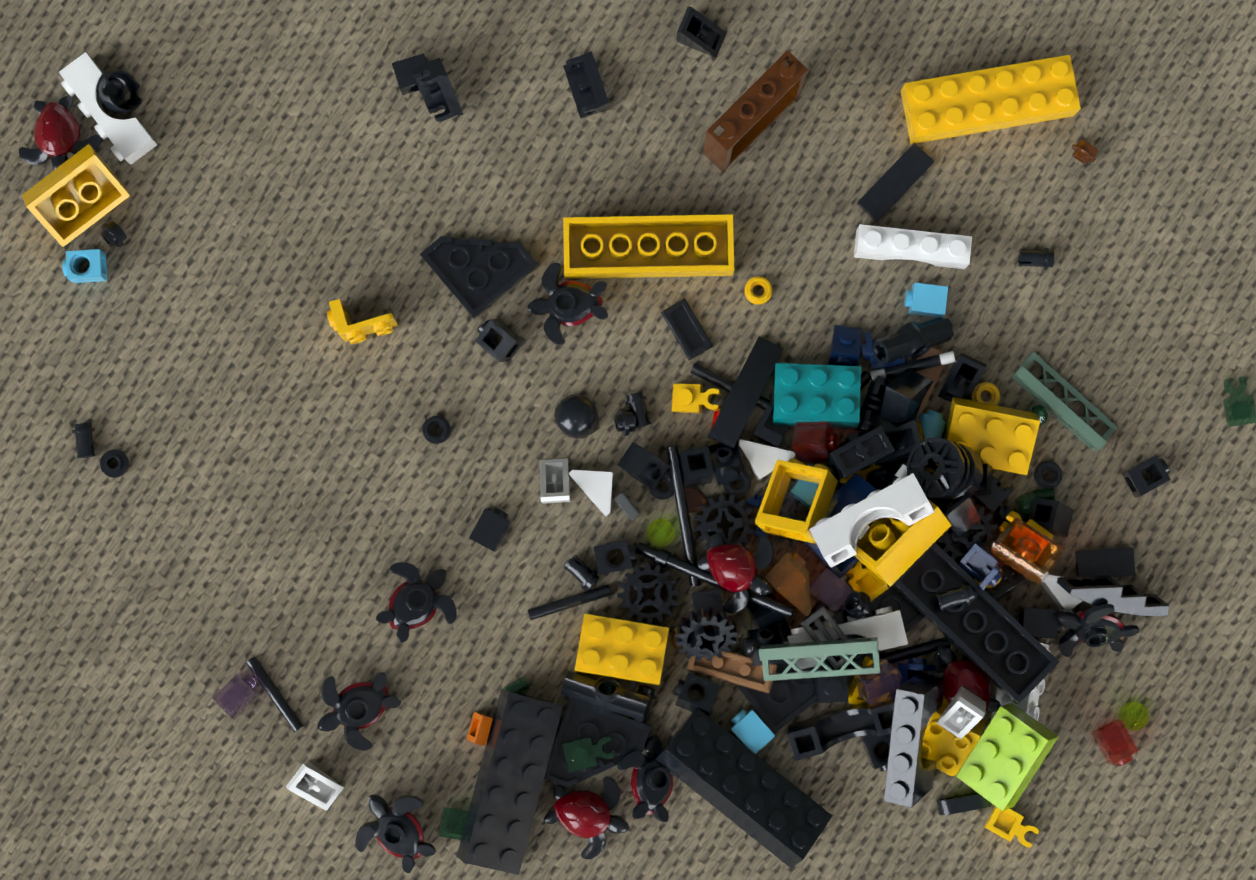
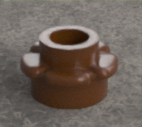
[1072,139,1098,164]

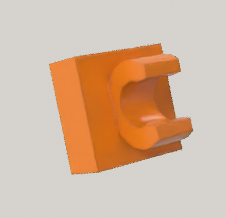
[466,712,493,746]

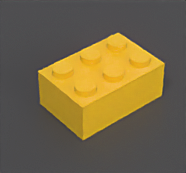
[22,144,130,247]
[943,397,1040,475]
[854,500,951,587]
[574,614,669,686]

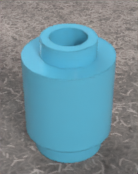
[918,410,947,439]

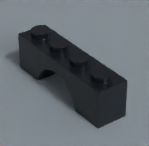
[787,693,896,761]

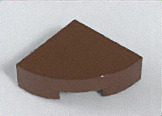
[685,487,709,513]

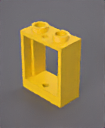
[755,459,838,544]

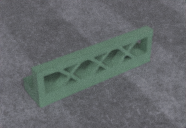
[1010,352,1118,452]
[759,637,881,681]

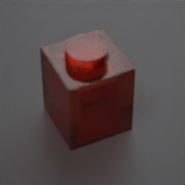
[791,421,838,462]
[1091,719,1138,766]

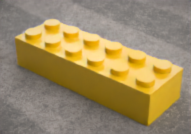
[901,55,1081,144]
[563,214,734,279]

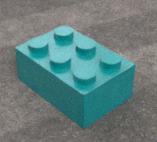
[772,363,861,429]

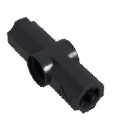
[872,317,954,365]
[561,671,651,721]

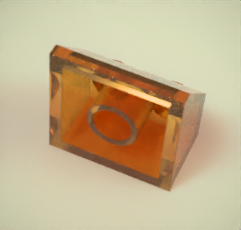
[991,517,1065,586]
[763,552,811,617]

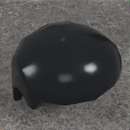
[98,70,143,113]
[554,395,599,439]

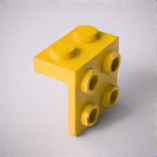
[326,299,398,344]
[921,696,985,776]

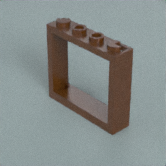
[703,50,808,172]

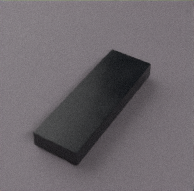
[857,143,935,223]

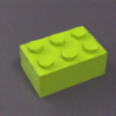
[956,703,1059,811]

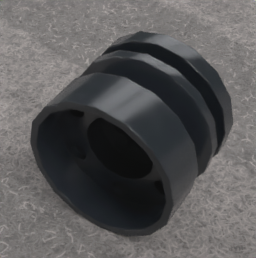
[907,437,983,503]

